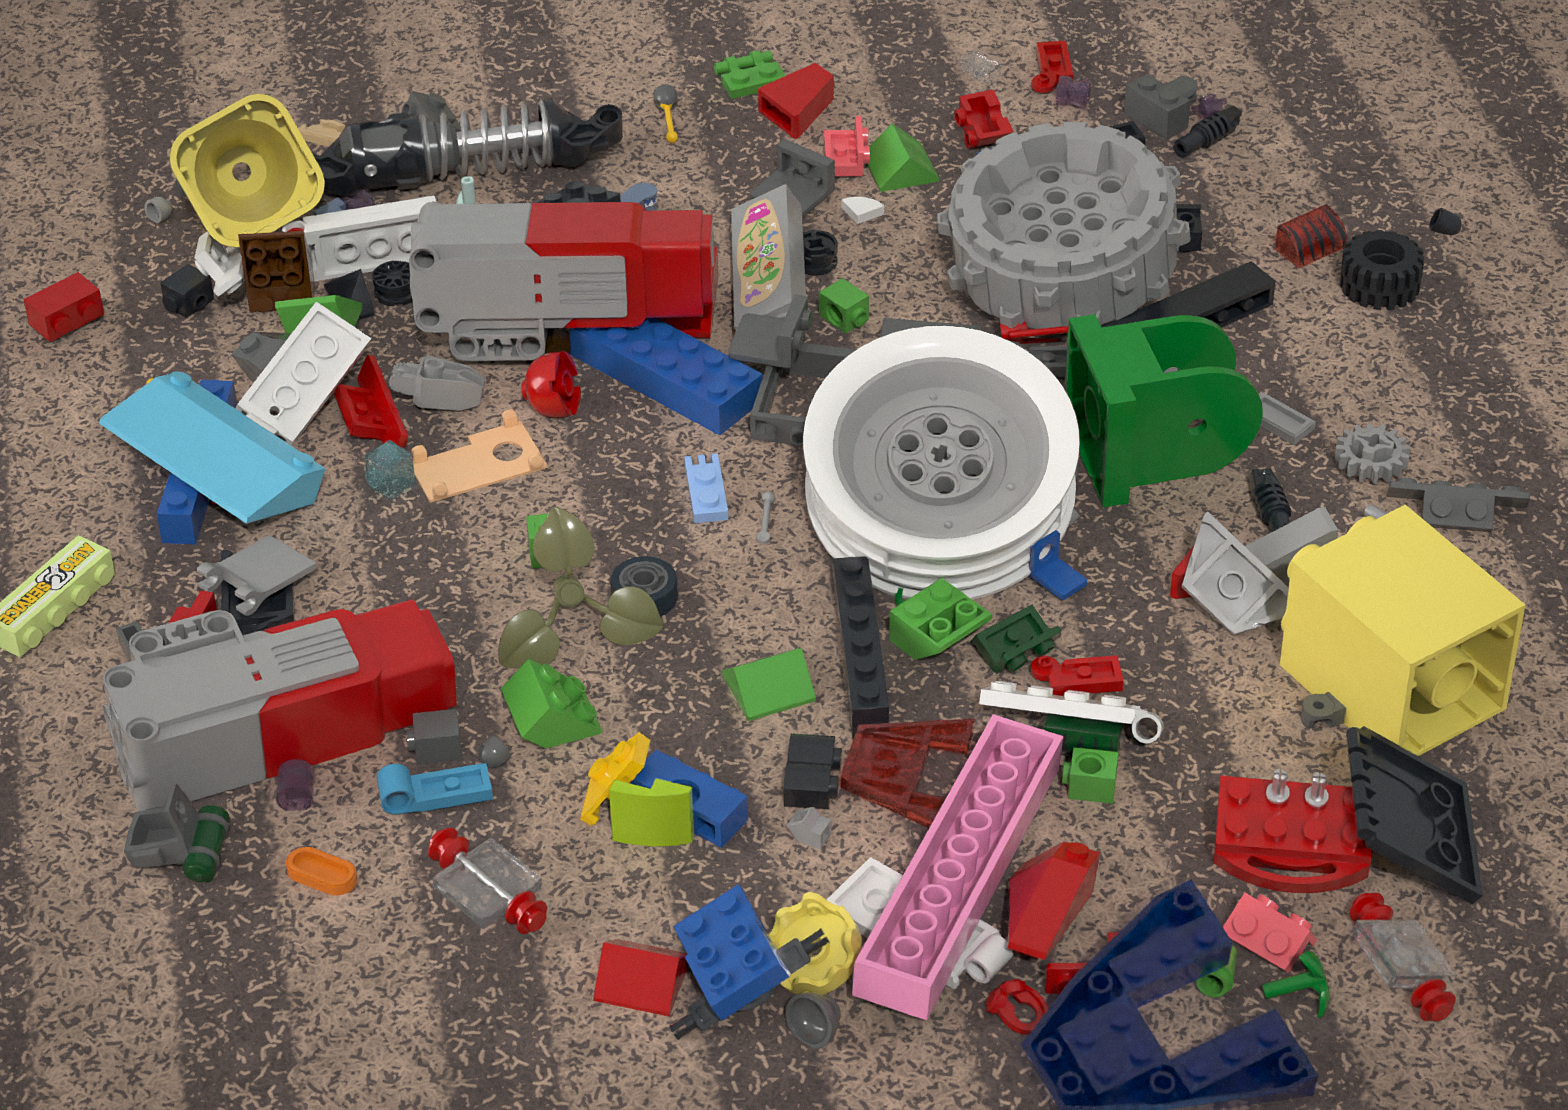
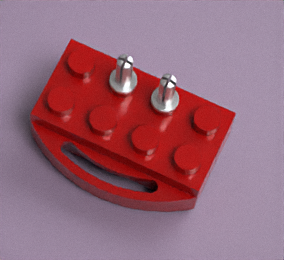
[1214,769,1372,893]

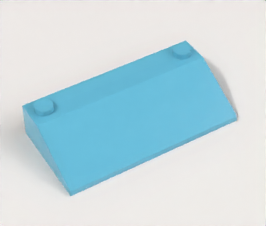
[99,371,325,524]

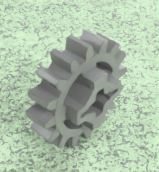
[1334,423,1410,484]

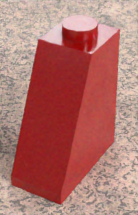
[758,63,835,139]

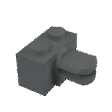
[1124,74,1198,140]

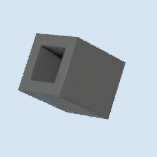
[407,709,462,764]

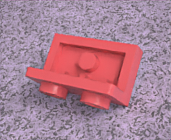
[824,116,870,176]
[1220,893,1317,974]

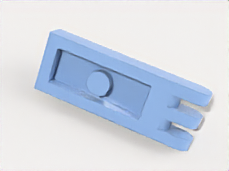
[684,453,728,523]

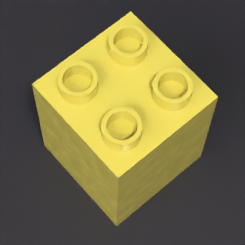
[1280,505,1525,756]

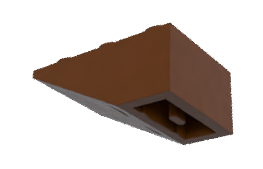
[238,231,315,312]

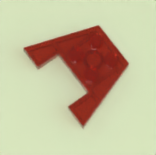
[841,718,975,828]

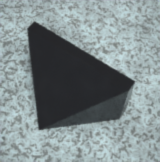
[324,269,375,320]

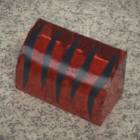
[1275,204,1348,269]

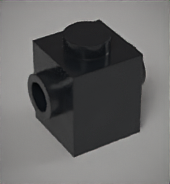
[160,264,214,318]

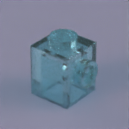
[364,440,416,501]

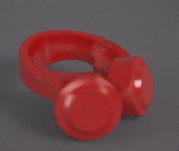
[985,979,1049,1035]

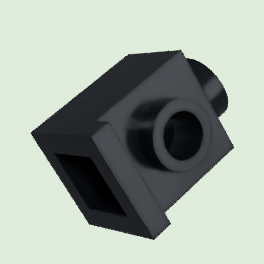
[1176,204,1202,251]

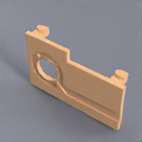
[409,409,548,503]

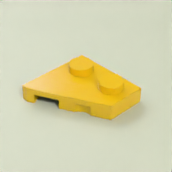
[580,732,650,825]

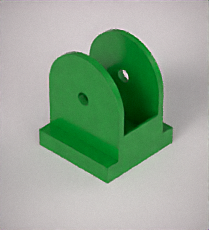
[1065,314,1263,508]

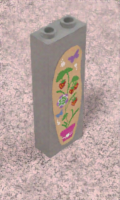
[731,184,806,331]

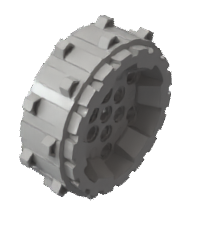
[937,122,1190,329]

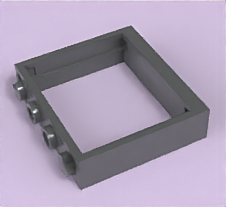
[750,343,857,446]

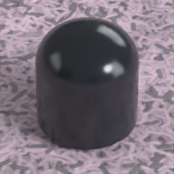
[1429,207,1462,235]

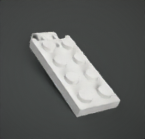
[235,302,371,446]
[979,681,1164,743]
[827,857,1013,990]

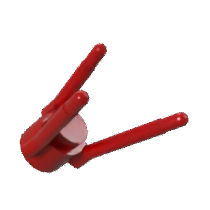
[999,320,1068,344]

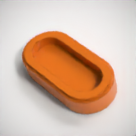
[286,847,357,895]

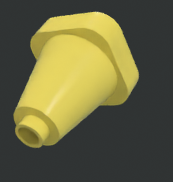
[169,94,325,247]

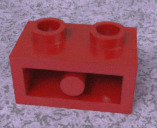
[23,272,104,342]

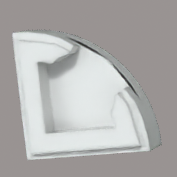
[842,197,884,224]

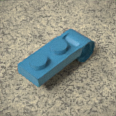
[376,763,493,814]

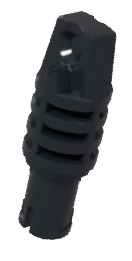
[1173,106,1242,158]
[1249,469,1291,532]

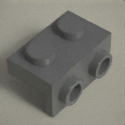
[401,91,461,132]

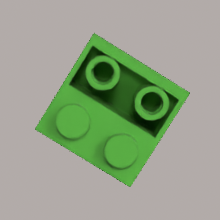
[889,578,992,660]
[501,659,603,748]

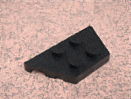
[221,550,295,636]

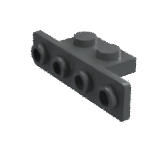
[1387,478,1530,532]

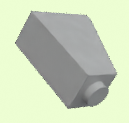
[1245,507,1338,587]

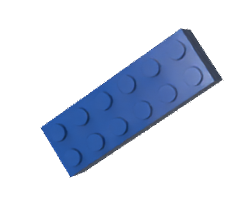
[569,318,763,435]

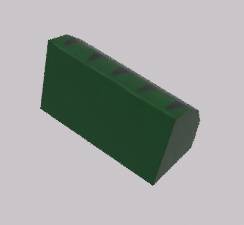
[1044,713,1122,757]

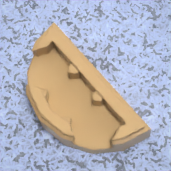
[298,119,345,146]

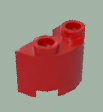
[954,89,1014,149]

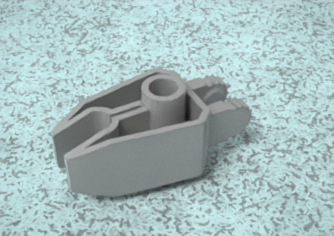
[389,356,485,411]

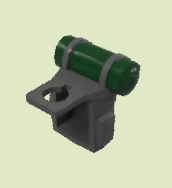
[124,784,230,883]

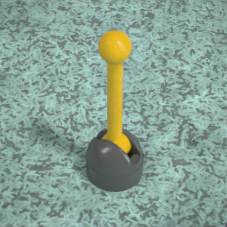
[653,84,678,143]

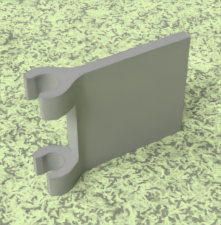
[197,535,317,616]

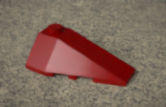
[1008,841,1101,960]

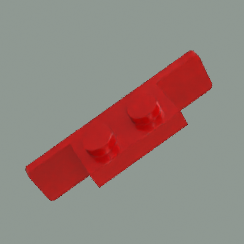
[334,355,408,460]

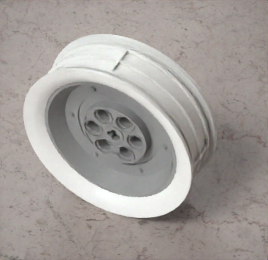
[803,326,1080,600]

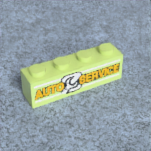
[0,535,115,657]

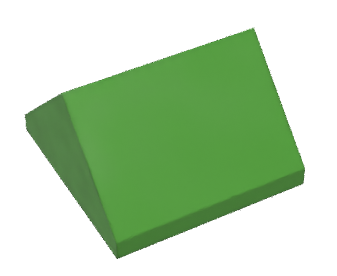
[866,123,939,192]
[275,295,362,333]
[721,648,816,721]

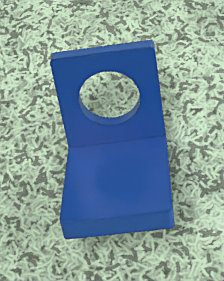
[1029,530,1088,600]

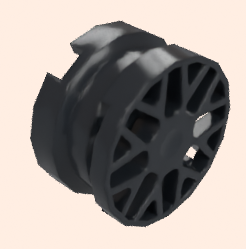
[803,230,838,276]
[372,260,413,307]

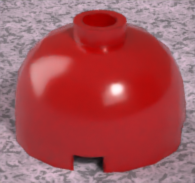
[521,351,581,418]

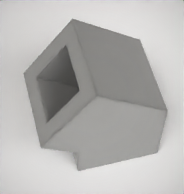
[787,807,831,850]

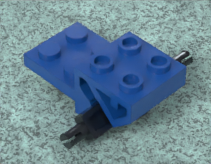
[669,884,830,1040]

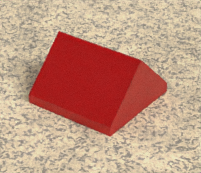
[593,939,689,1017]

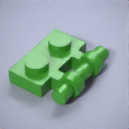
[714,50,786,99]

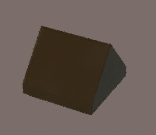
[543,328,571,356]

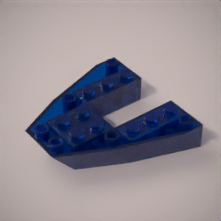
[1021,879,1319,1110]

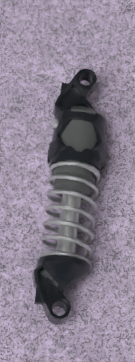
[312,98,623,197]

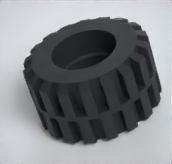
[1339,230,1425,310]

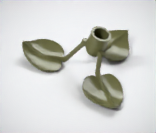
[498,506,664,669]

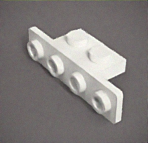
[194,232,244,296]

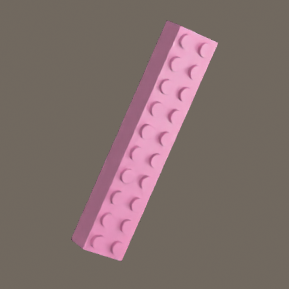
[852,714,1063,1020]

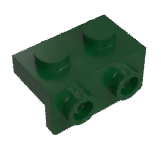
[972,604,1062,675]

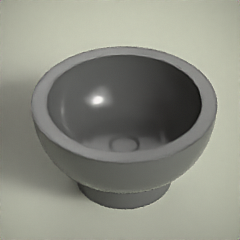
[786,992,841,1049]

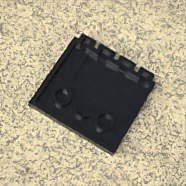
[1346,726,1483,904]

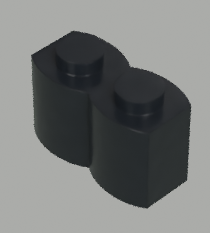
[783,733,842,809]

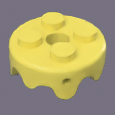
[769,892,862,995]

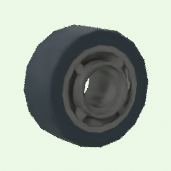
[610,556,678,616]

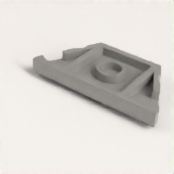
[1181,511,1289,636]

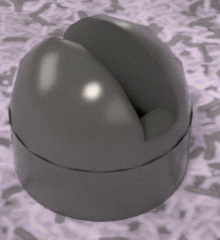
[478,735,511,768]

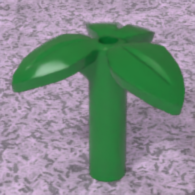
[1262,951,1330,1018]

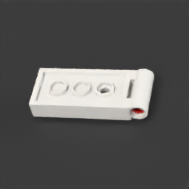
[282,195,436,281]

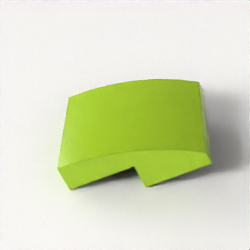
[609,778,694,846]

